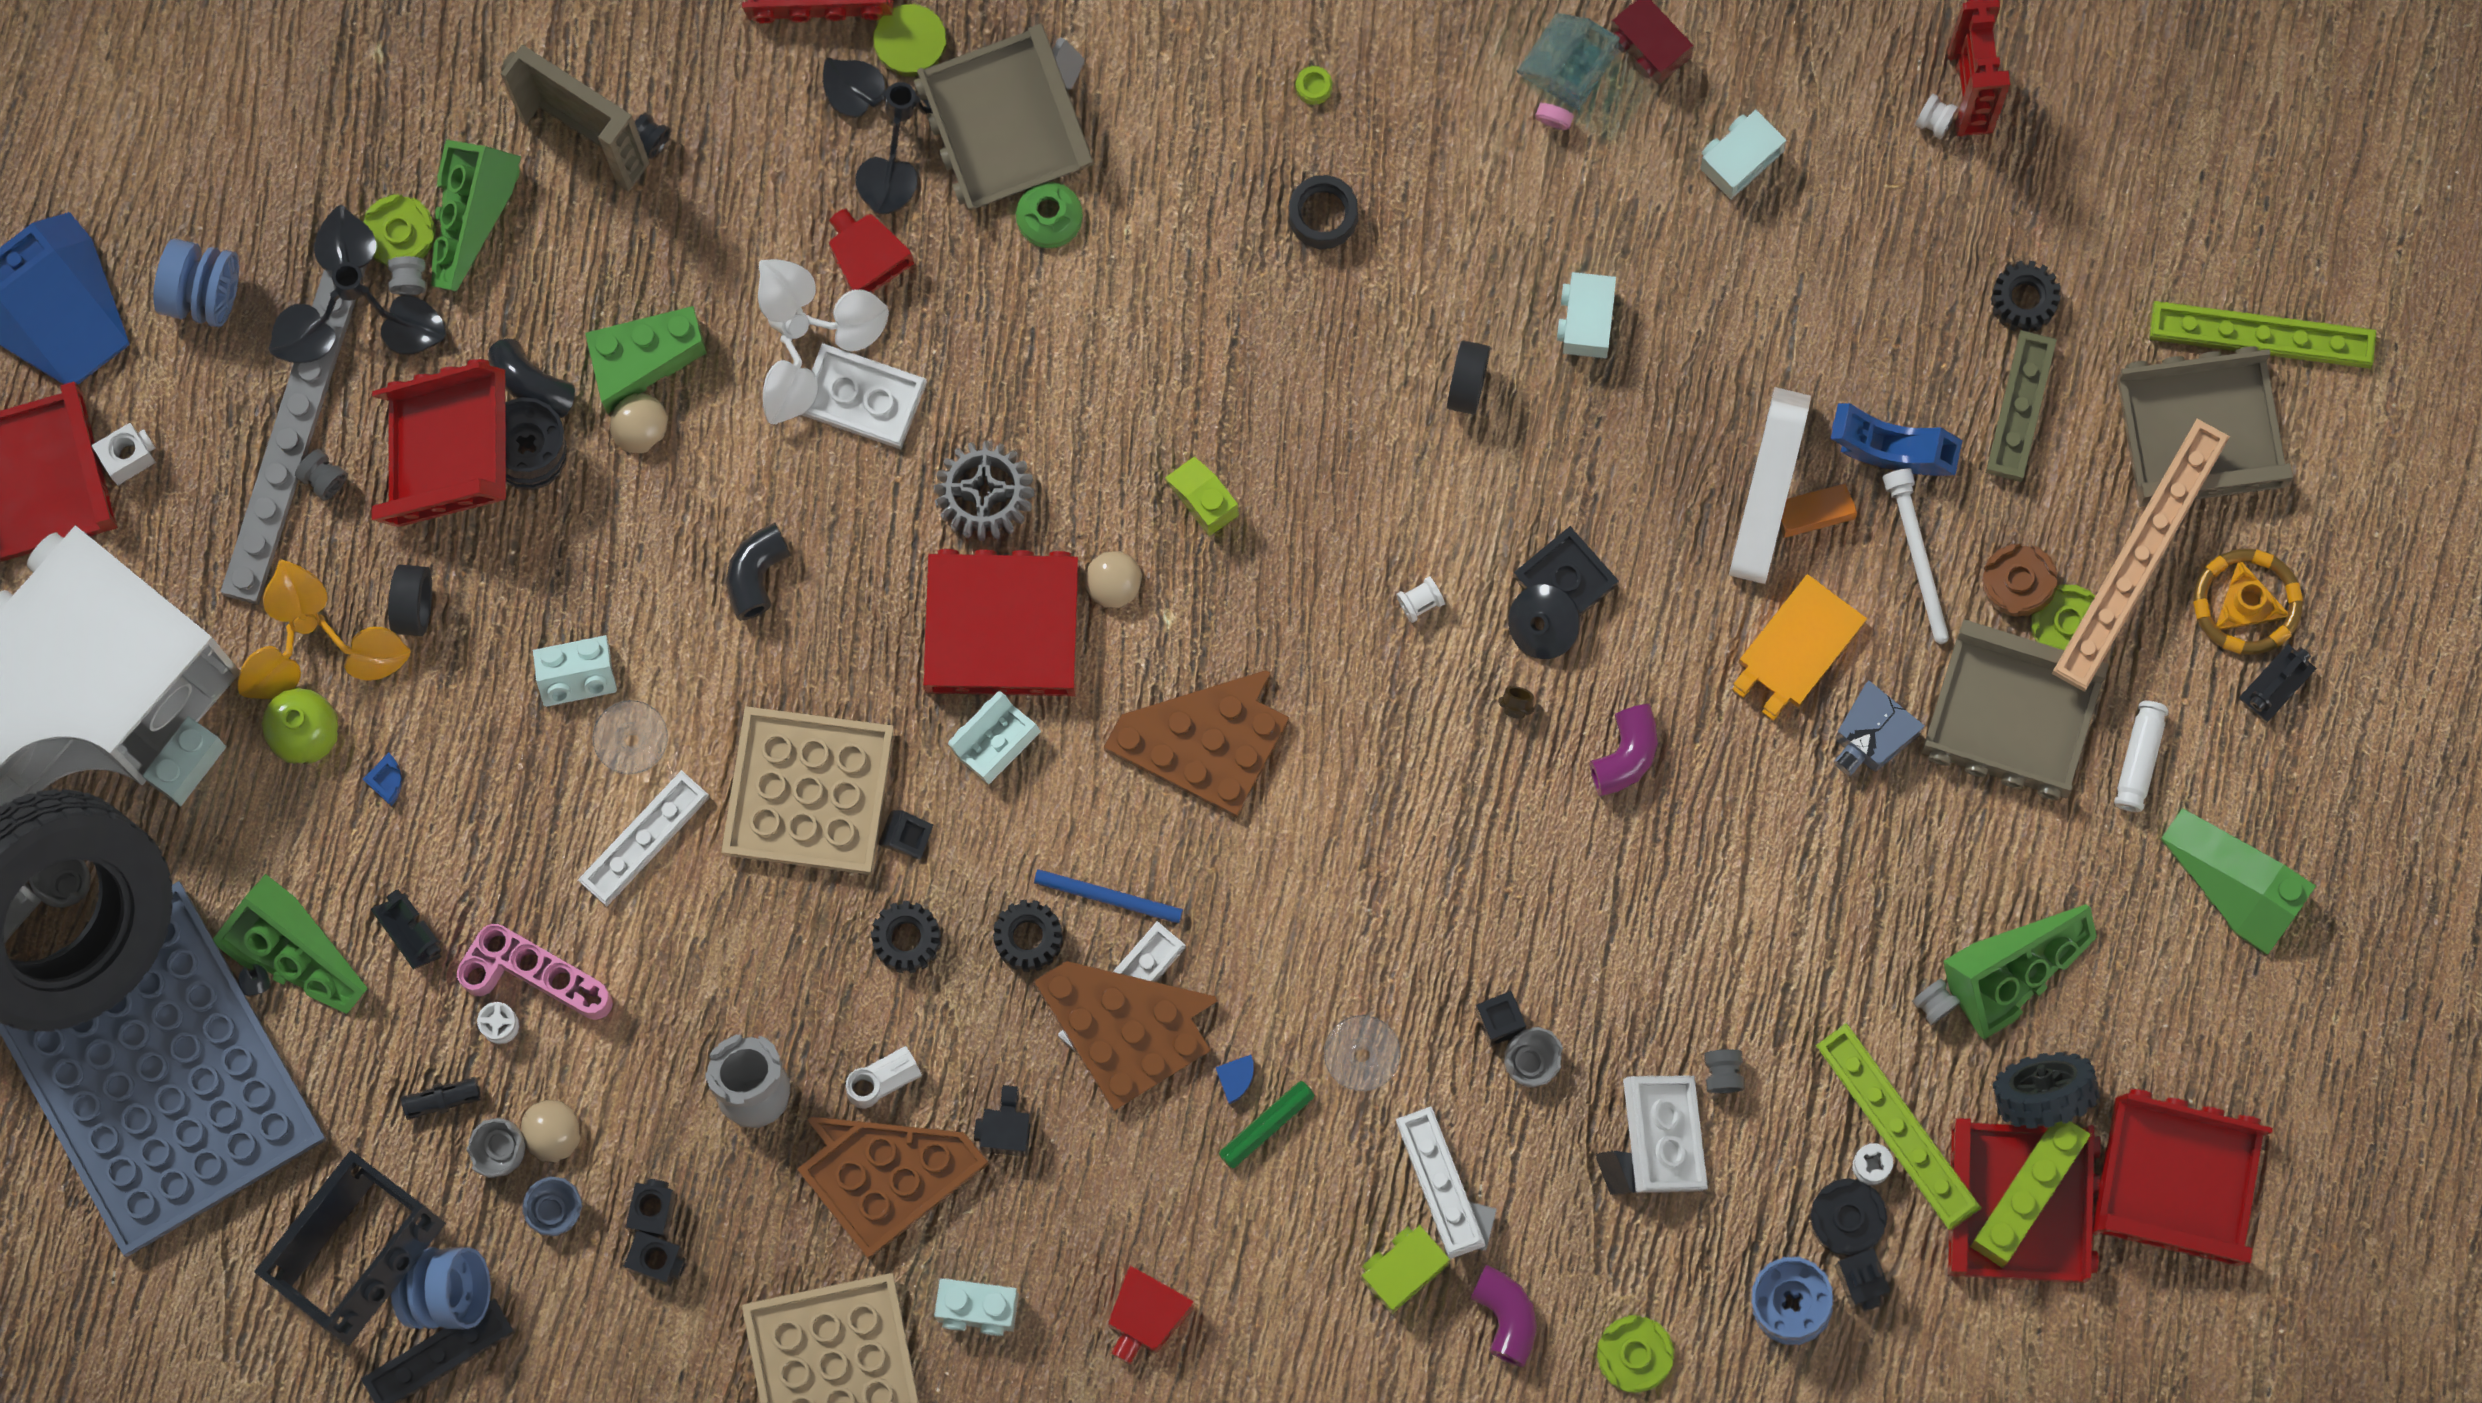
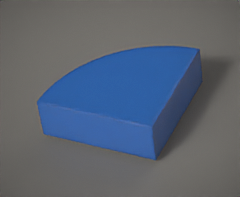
[363,752,402,806]
[1216,1055,1254,1105]

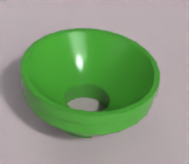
[1016,182,1083,249]

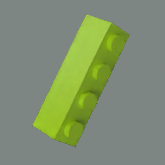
[1970,1121,2091,1268]

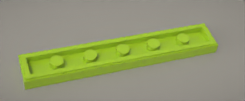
[2149,301,2376,369]
[1816,1023,1981,1231]

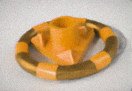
[2193,549,2303,655]

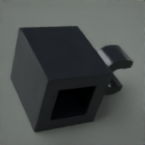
[974,1085,1032,1157]
[1835,1248,1891,1312]

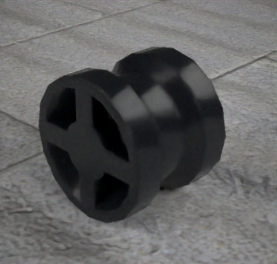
[635,113,671,159]

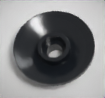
[1508,584,1581,659]

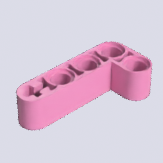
[457,924,613,1020]

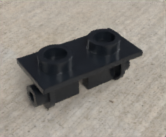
[2239,644,2317,723]
[371,889,442,970]

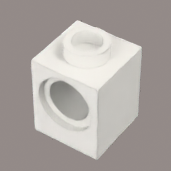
[91,423,156,485]

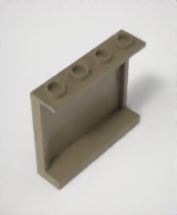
[914,23,1095,210]
[501,44,650,192]
[2117,346,2293,507]
[1921,619,2109,800]

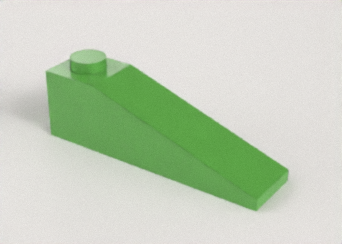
[431,140,521,291]
[2160,808,2316,955]
[213,874,368,1014]
[1943,904,2097,1040]

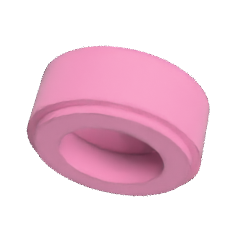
[1535,103,1574,130]

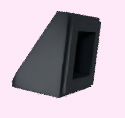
[879,810,934,859]
[1596,1151,1636,1196]

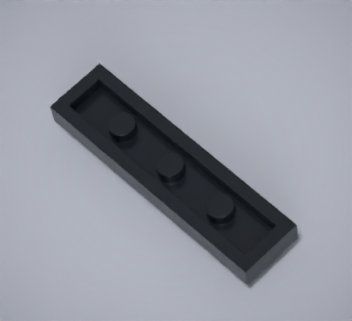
[360,1298,515,1403]

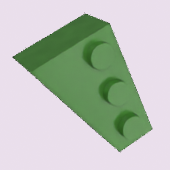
[585,306,707,414]

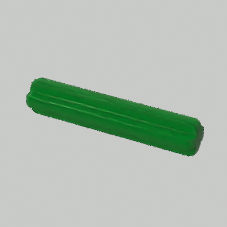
[1219,1081,1315,1169]

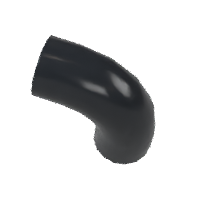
[487,338,575,418]
[726,522,791,621]

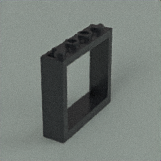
[254,1150,446,1347]

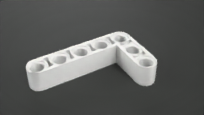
[1729,387,1811,584]

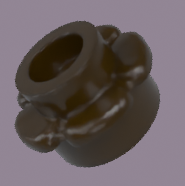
[1498,686,1535,719]

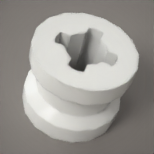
[1915,93,1959,139]
[477,1002,519,1044]
[1852,1143,1893,1185]

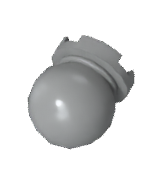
[705,1034,790,1128]

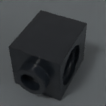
[1475,990,1526,1047]
[625,1178,677,1239]
[623,1231,687,1287]

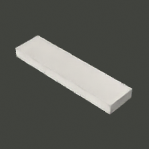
[578,770,710,907]
[1058,921,1186,1052]
[1396,1106,1485,1259]

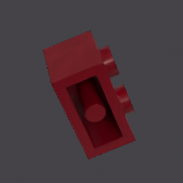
[1610,0,1694,85]

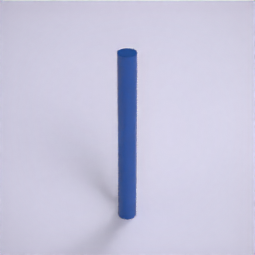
[1034,869,1183,924]

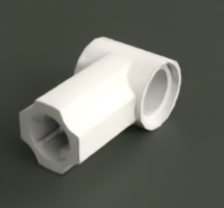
[846,1046,922,1109]

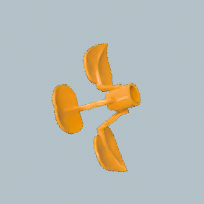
[237,559,411,699]

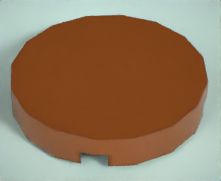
[1983,544,2058,617]

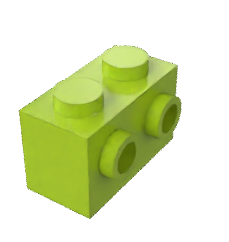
[1361,1225,1450,1314]

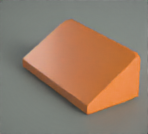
[1780,483,1857,538]

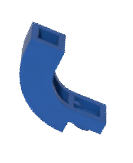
[1831,403,1963,476]

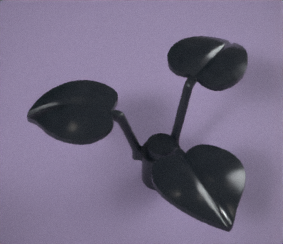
[823,58,933,215]
[269,204,446,363]

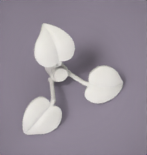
[758,259,889,424]

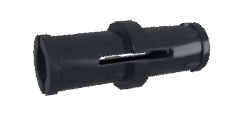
[401,1076,481,1120]

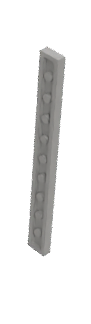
[220,265,367,605]

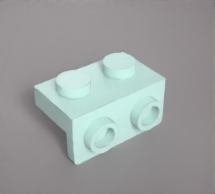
[533,635,617,706]
[948,691,1041,784]

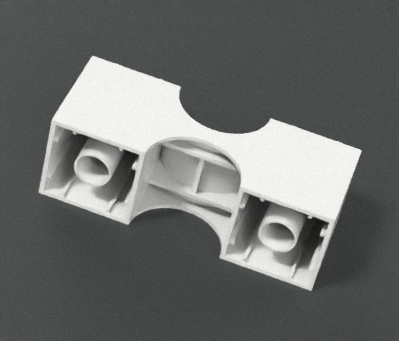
[0,525,240,943]

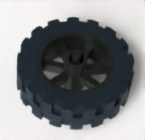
[1993,1052,2100,1128]

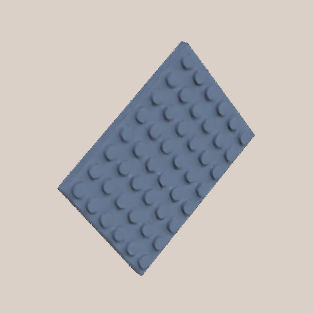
[0,881,327,1258]

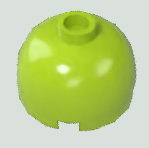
[262,688,338,764]

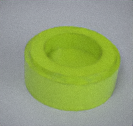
[1296,66,1332,105]

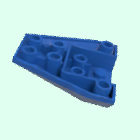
[0,212,130,385]

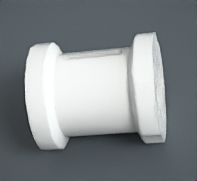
[1396,576,1445,623]

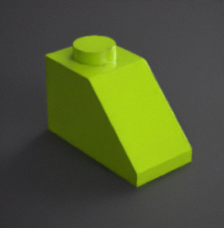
[1165,456,1239,537]

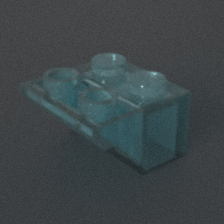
[1517,12,1620,111]

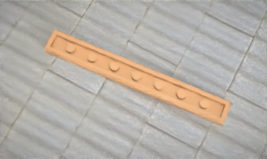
[2052,419,2230,692]

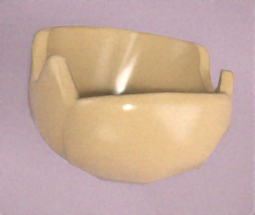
[610,393,668,453]
[1085,551,1143,608]
[521,1100,580,1162]

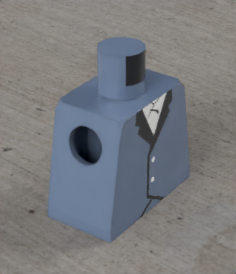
[1834,680,1925,776]

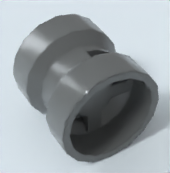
[295,449,348,501]
[1704,1049,1745,1094]

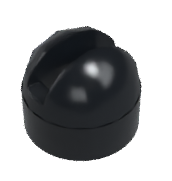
[239,964,271,996]

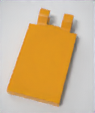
[1731,574,1867,721]

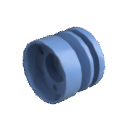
[153,239,239,327]
[391,1247,491,1329]
[1752,1257,1833,1345]

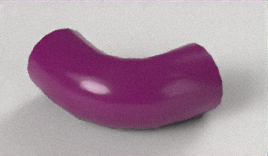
[1589,704,1658,796]
[1470,1265,1537,1367]

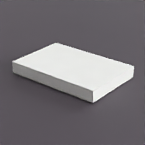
[801,343,927,449]
[1623,1076,1708,1193]

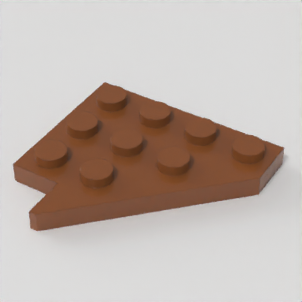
[1104,670,1289,818]
[1033,961,1218,1111]
[797,1117,989,1260]

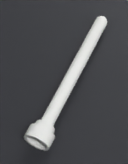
[1883,468,1949,644]

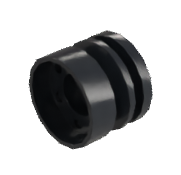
[505,397,567,490]

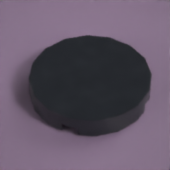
[1810,1178,1888,1256]

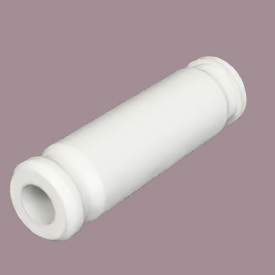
[2114,700,2169,812]

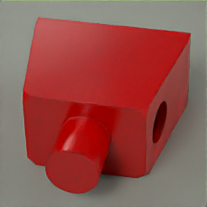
[828,208,914,293]
[1108,1265,1195,1365]

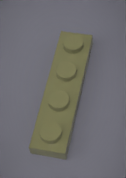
[1985,330,2057,482]

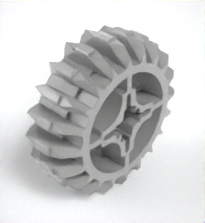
[934,441,1035,542]

